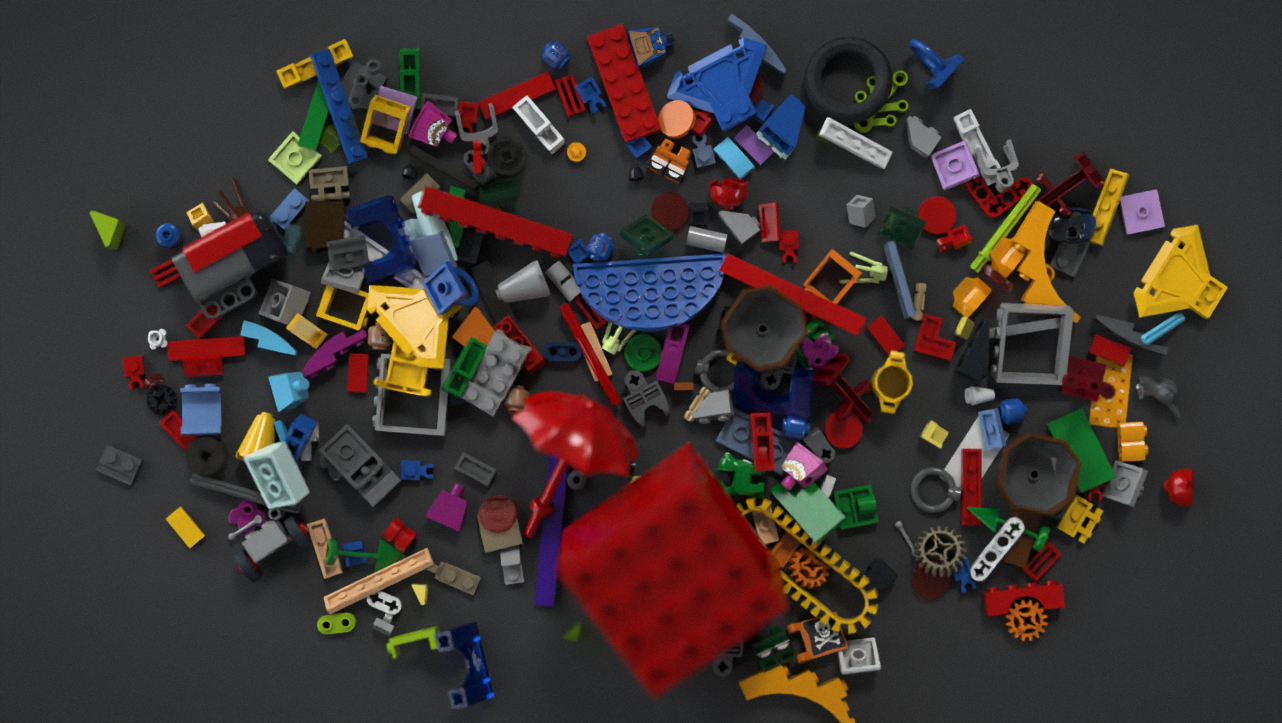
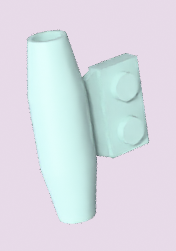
[394,191,458,262]

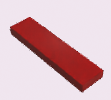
[478,71,556,120]
[168,336,246,361]
[961,448,982,526]

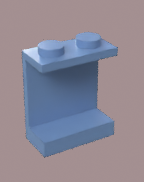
[180,384,222,436]

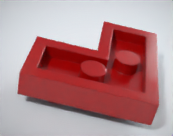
[913,314,956,361]

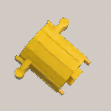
[871,351,913,414]

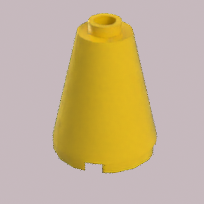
[235,412,276,462]

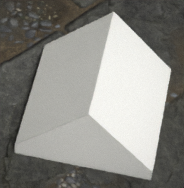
[838,637,881,674]

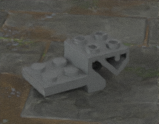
[319,424,402,508]

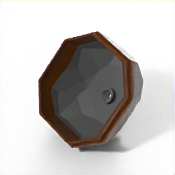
[721,285,808,372]
[997,433,1081,517]

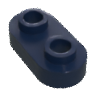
[544,342,582,362]

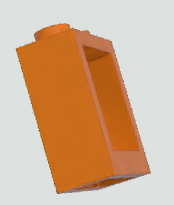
[803,249,862,304]

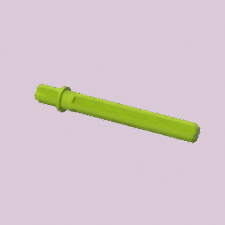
[970,184,1041,273]

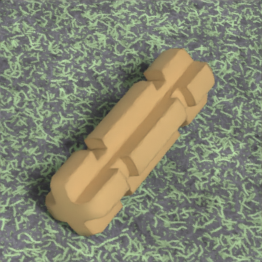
[912,283,926,321]
[684,387,711,422]

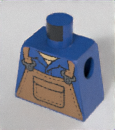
[628,27,675,69]

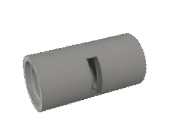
[686,226,727,253]
[545,261,581,302]

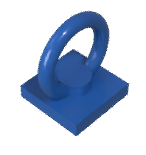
[909,39,964,90]
[422,261,479,315]

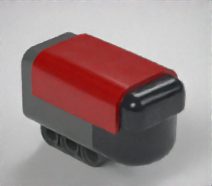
[172,211,288,319]

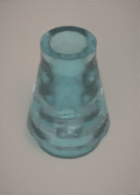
[285,224,304,253]

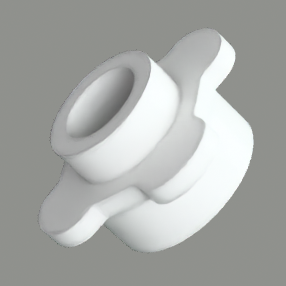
[148,329,168,349]

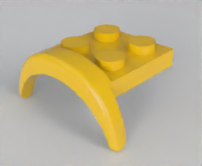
[374,341,431,396]

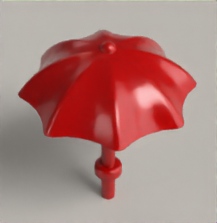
[512,391,639,538]

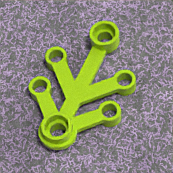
[854,71,908,133]

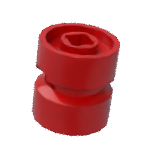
[381,517,418,553]

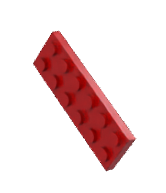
[587,24,661,143]

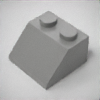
[259,278,311,325]

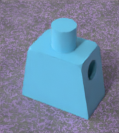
[268,372,309,412]

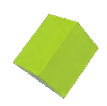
[89,211,127,250]

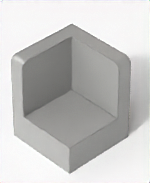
[847,195,876,228]

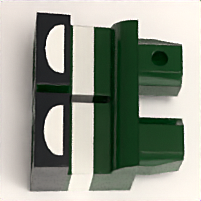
[752,626,798,673]

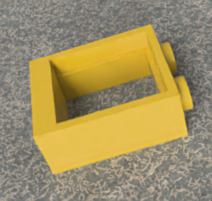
[360,95,412,154]
[316,285,370,331]

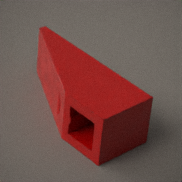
[494,315,547,374]

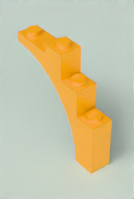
[1012,201,1081,323]
[738,661,856,723]

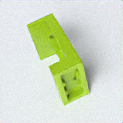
[387,626,442,659]

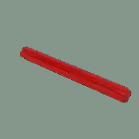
[559,303,622,406]

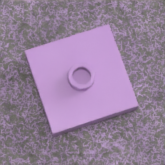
[372,86,418,134]
[930,140,980,191]
[1119,189,1165,235]

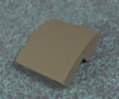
[477,506,523,553]

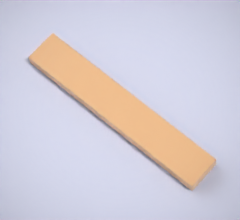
[323,548,434,614]

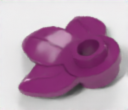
[801,333,839,369]
[229,499,267,536]

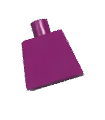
[426,483,468,531]

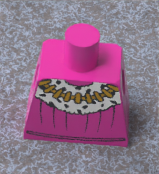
[408,101,458,146]
[781,442,828,491]

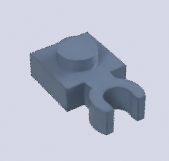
[692,133,716,169]

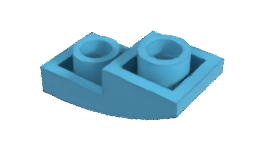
[714,137,755,180]

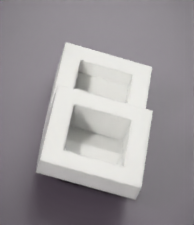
[301,422,319,461]

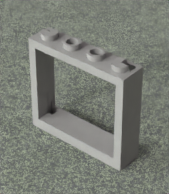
[991,303,1074,385]
[372,354,452,436]

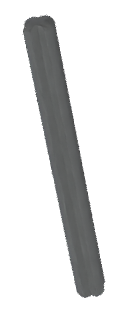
[190,474,301,514]

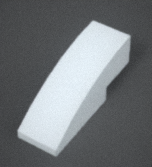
[512,95,566,155]

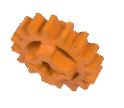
[788,547,830,589]
[1005,599,1048,641]

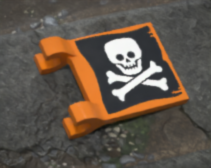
[786,612,848,664]

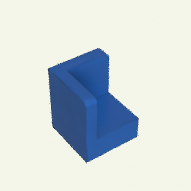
[753,97,775,124]
[342,540,368,567]

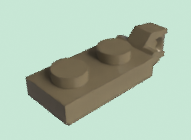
[427,562,481,595]

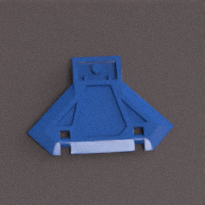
[666,37,768,132]

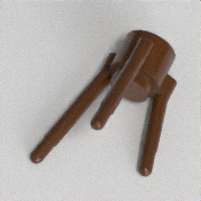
[213,178,249,222]

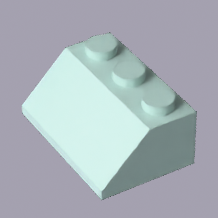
[244,442,309,509]

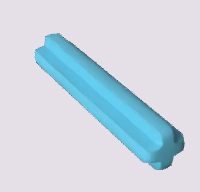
[1141,312,1185,345]

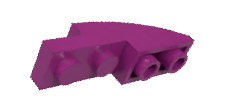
[655,320,690,385]
[302,329,368,380]

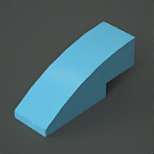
[240,321,299,356]

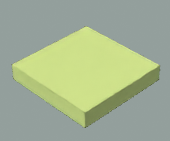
[268,131,322,185]

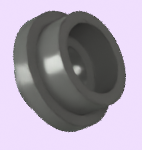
[567,470,586,490]

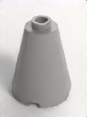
[495,260,551,303]

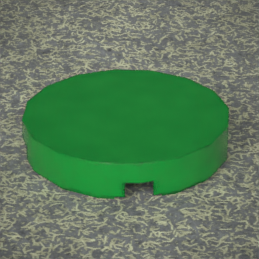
[624,334,662,372]

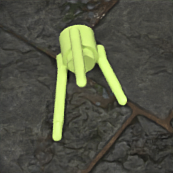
[840,252,888,284]
[602,321,637,355]

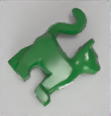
[716,453,765,498]

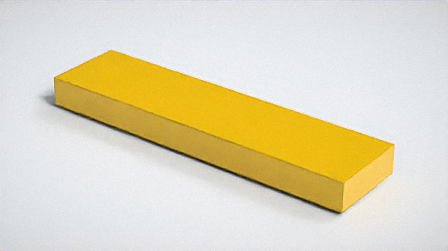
[1088,169,1130,246]

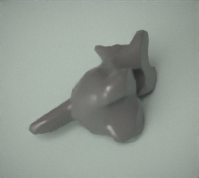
[1136,376,1181,418]

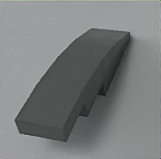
[1092,315,1168,356]

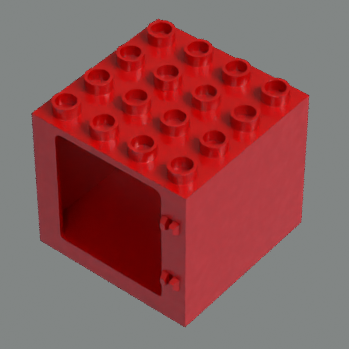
[558,442,788,698]

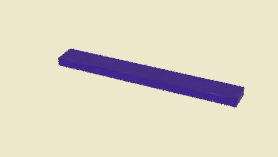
[534,454,568,607]

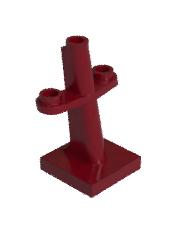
[1029,151,1105,217]
[801,354,874,424]
[1059,355,1116,402]

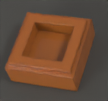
[674,382,694,391]

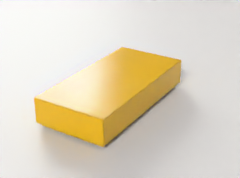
[286,313,328,350]
[166,506,206,548]

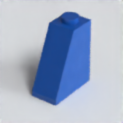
[759,94,806,156]

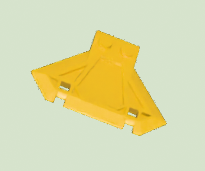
[1133,225,1228,320]
[367,285,464,369]

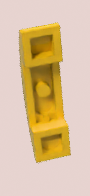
[276,39,354,89]

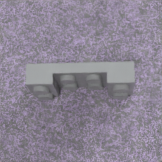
[461,329,532,416]

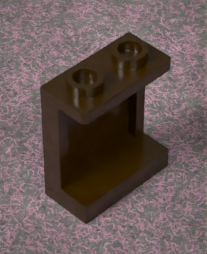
[305,202,346,253]

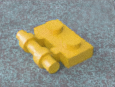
[1056,495,1104,544]

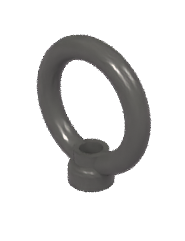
[694,349,745,393]
[910,467,961,513]

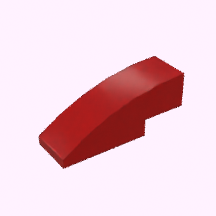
[749,413,775,471]

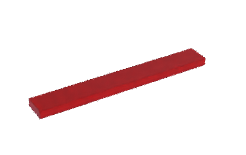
[719,254,867,336]

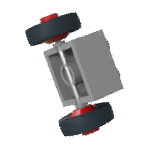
[234,516,312,583]

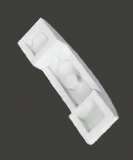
[953,109,1001,186]

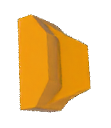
[989,237,1028,279]
[952,277,992,317]

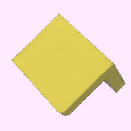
[919,420,948,449]

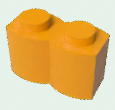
[1117,421,1148,462]

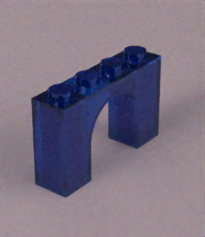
[346,195,416,284]
[734,359,814,418]
[434,621,494,710]

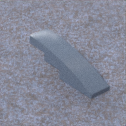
[727,13,786,76]

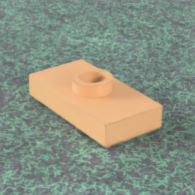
[752,505,779,544]

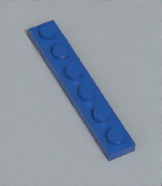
[310,49,368,164]

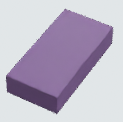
[734,125,774,166]

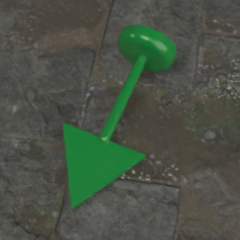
[966,507,1050,552]
[325,538,408,573]

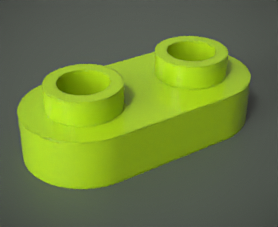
[317,612,356,635]

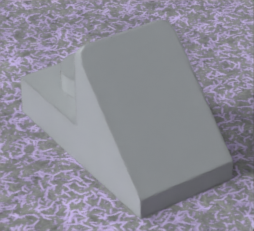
[500,545,525,585]

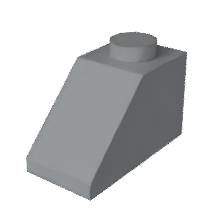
[718,211,760,245]

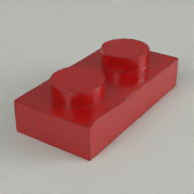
[182,354,224,377]

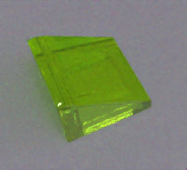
[320,124,341,153]
[562,621,582,642]

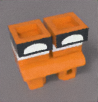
[647,139,690,184]

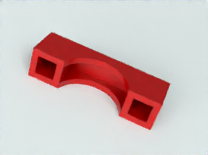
[983,580,1065,616]

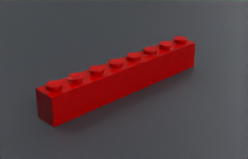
[417,186,572,258]

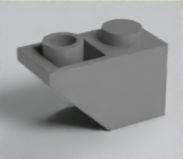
[905,116,941,158]
[693,390,735,424]

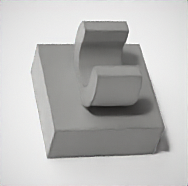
[373,612,394,637]

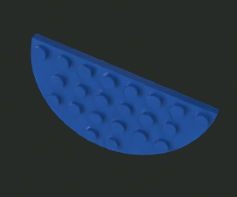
[573,253,725,331]

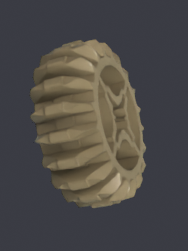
[914,526,967,578]

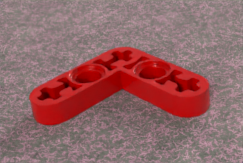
[962,176,1033,218]

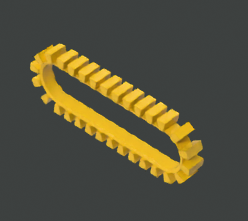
[737,498,878,634]

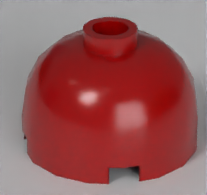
[710,178,748,210]
[1164,469,1194,507]

